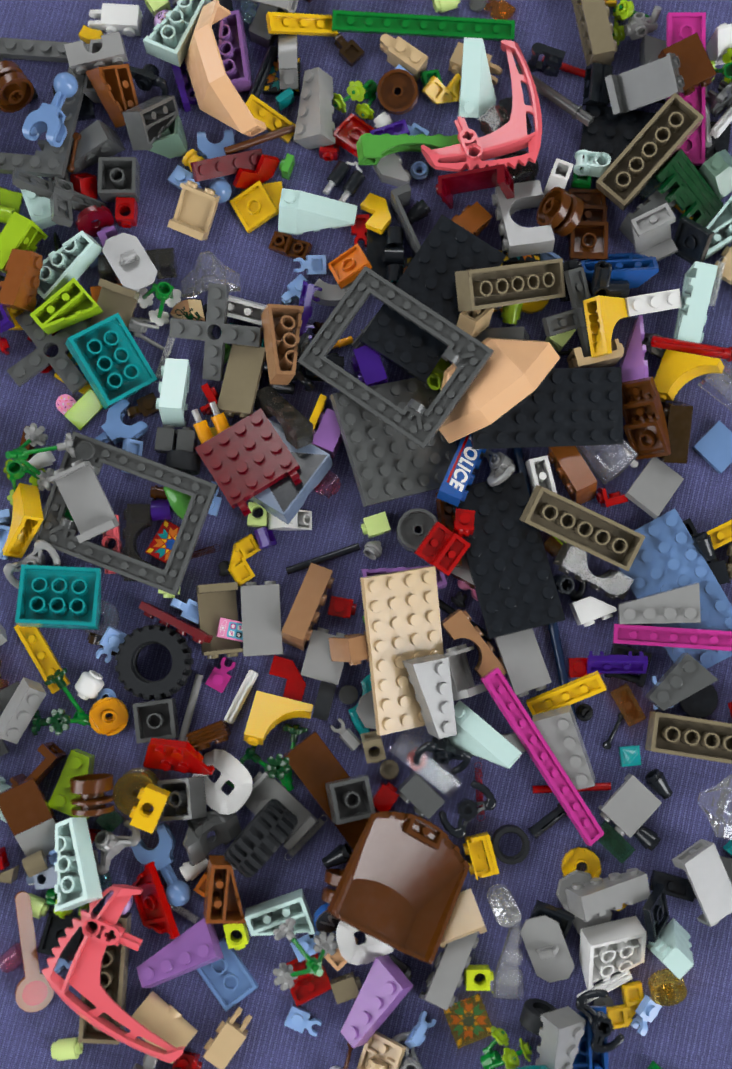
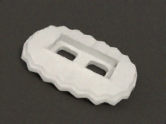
[192,749,253,815]
[336,921,394,966]

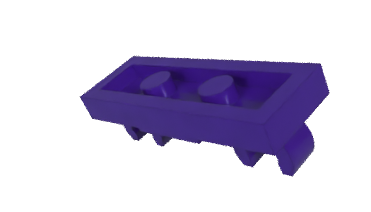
[171,59,198,112]
[298,280,322,339]
[586,651,648,674]

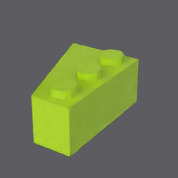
[0,211,49,274]
[30,278,104,335]
[48,748,95,819]

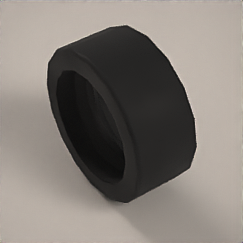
[312,681,336,721]
[491,825,530,865]

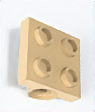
[357,1031,406,1069]

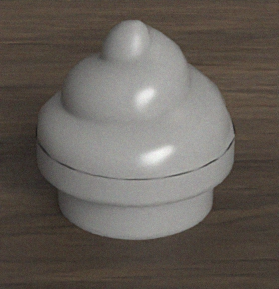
[363,540,382,560]

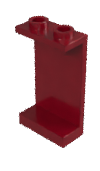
[436,164,514,209]

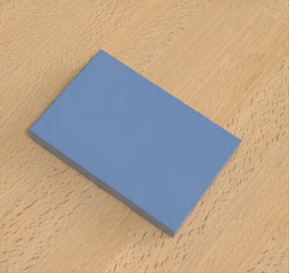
[196,936,259,1012]

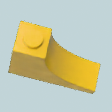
[583,295,628,358]
[654,349,725,402]
[2,483,44,558]
[244,691,313,746]

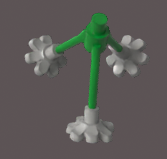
[5,423,76,491]
[273,918,338,991]

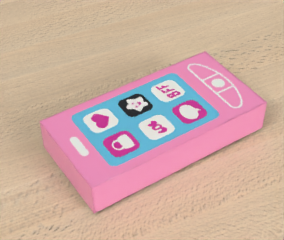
[216,618,243,642]

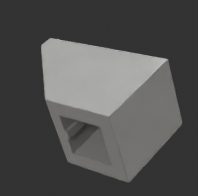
[372,153,411,187]

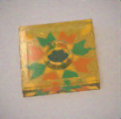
[443,993,492,1049]

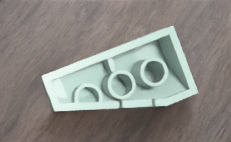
[458,37,496,119]
[278,188,358,235]
[447,700,523,769]

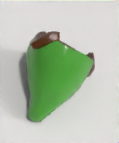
[163,486,192,520]

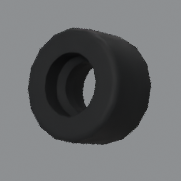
[165,450,201,476]
[519,998,557,1036]

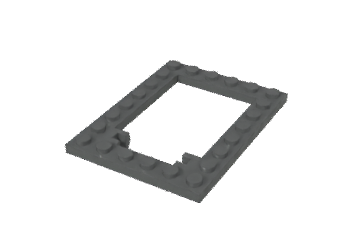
[0,37,90,179]
[297,266,494,450]
[32,431,218,596]

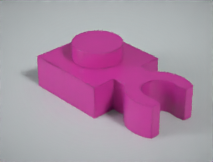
[205,657,236,693]

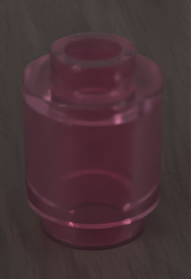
[0,942,23,973]

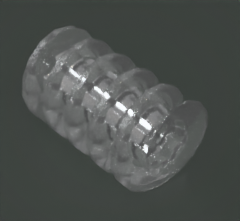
[487,884,522,927]

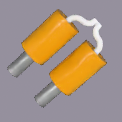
[191,401,230,444]

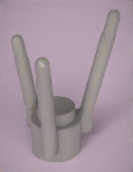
[129,317,170,350]

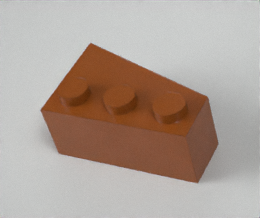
[85,64,139,128]
[451,202,493,236]
[0,249,43,312]
[547,446,597,505]
[203,855,246,924]

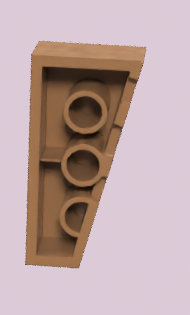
[261,304,304,385]
[281,563,335,651]
[328,631,369,665]

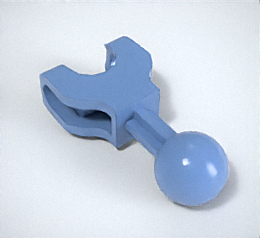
[22,72,78,147]
[197,129,236,203]
[95,399,148,445]
[131,822,191,907]

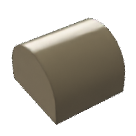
[22,850,48,878]

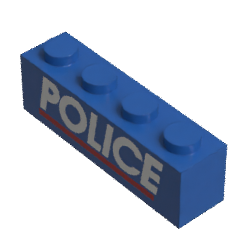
[436,434,487,507]

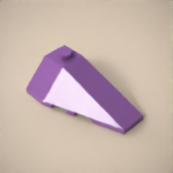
[619,315,648,382]

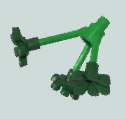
[31,668,91,736]
[239,723,309,791]

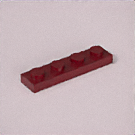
[190,148,262,182]
[138,601,213,644]

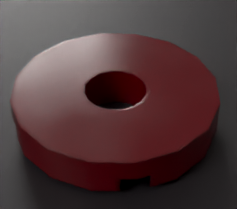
[76,205,114,237]

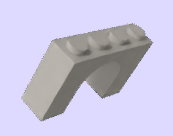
[492,180,555,258]

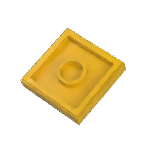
[229,180,279,233]

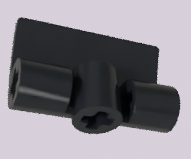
[367,226,404,285]

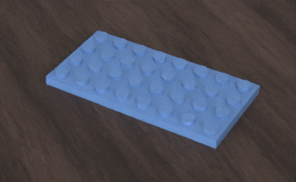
[619,508,732,669]

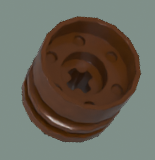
[70,773,115,817]

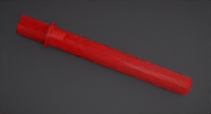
[650,336,732,362]

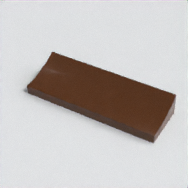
[284,731,377,850]

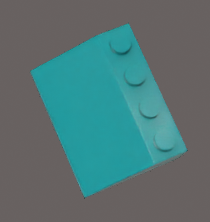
[65,313,158,410]
[15,564,101,630]

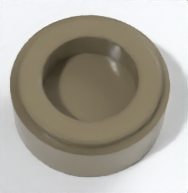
[380,759,399,780]

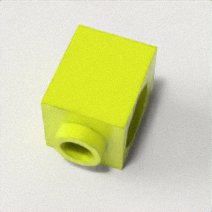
[223,924,250,950]
[464,965,494,991]

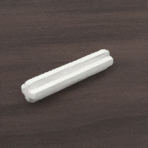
[710,105,732,138]
[224,669,258,724]
[577,970,632,1004]

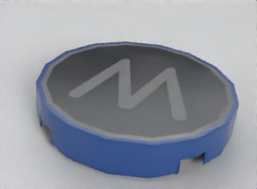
[313,903,340,933]

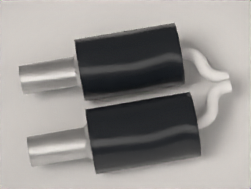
[323,160,366,202]

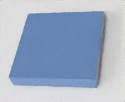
[692,420,732,474]

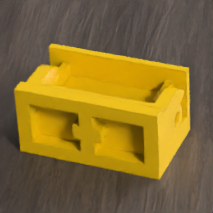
[462,832,500,880]

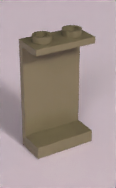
[90,278,140,329]
[217,344,266,419]
[196,582,243,659]

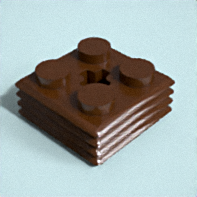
[186,720,232,752]

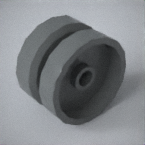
[396,508,437,553]

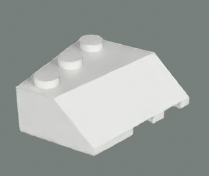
[579,916,647,990]

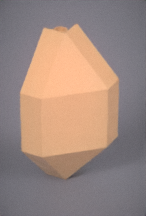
[185,0,267,138]
[439,337,560,444]

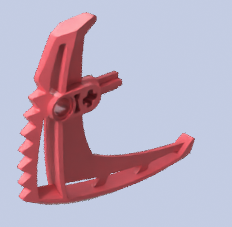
[421,40,542,172]
[42,884,185,1063]

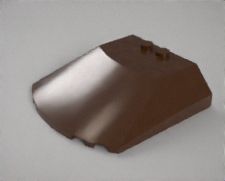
[327,811,470,964]

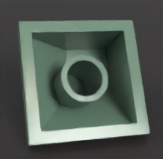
[148,114,188,159]
[698,149,732,200]

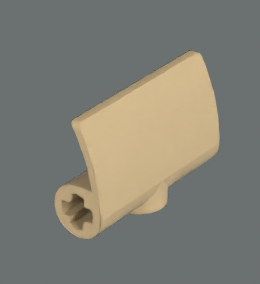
[132,991,198,1064]

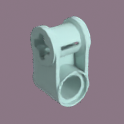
[573,150,611,178]

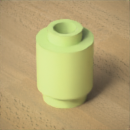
[432,0,460,13]
[29,893,50,919]
[51,1037,83,1061]

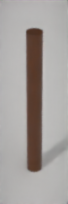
[224,125,295,155]

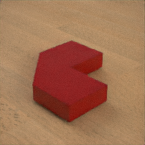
[232,154,280,189]
[269,655,306,702]

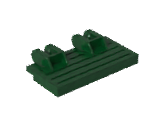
[656,149,724,227]

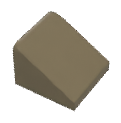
[0,865,19,884]

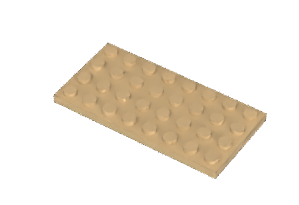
[360,566,444,736]

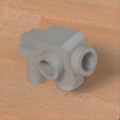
[624,6,662,40]

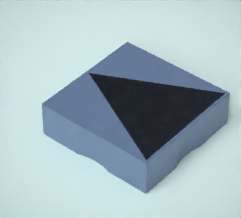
[249,418,333,524]

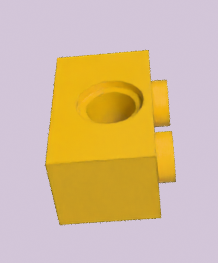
[129,783,171,834]

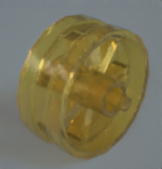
[648,969,687,1006]

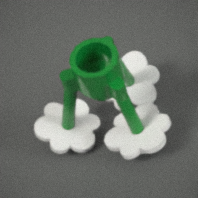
[137,282,182,326]

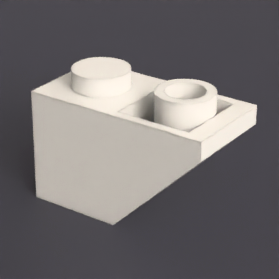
[706,23,732,66]
[543,158,574,198]
[268,510,312,531]
[569,596,617,627]

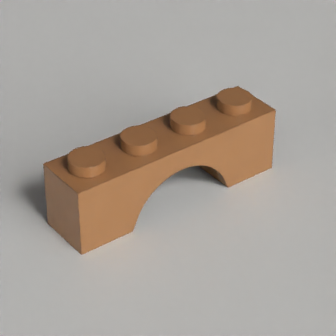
[441,609,507,678]

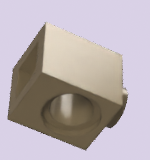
[360,730,386,764]
[331,971,362,1005]

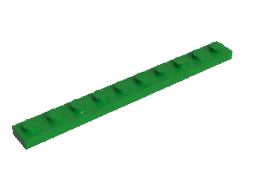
[332,10,515,41]

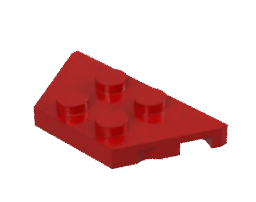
[143,738,215,775]
[132,861,180,939]

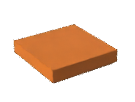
[327,243,373,289]

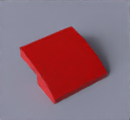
[414,521,471,576]
[287,953,332,1007]

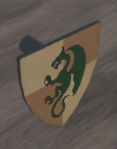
[170,298,207,321]

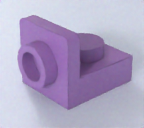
[96,225,118,247]

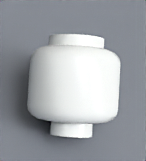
[75,670,104,700]

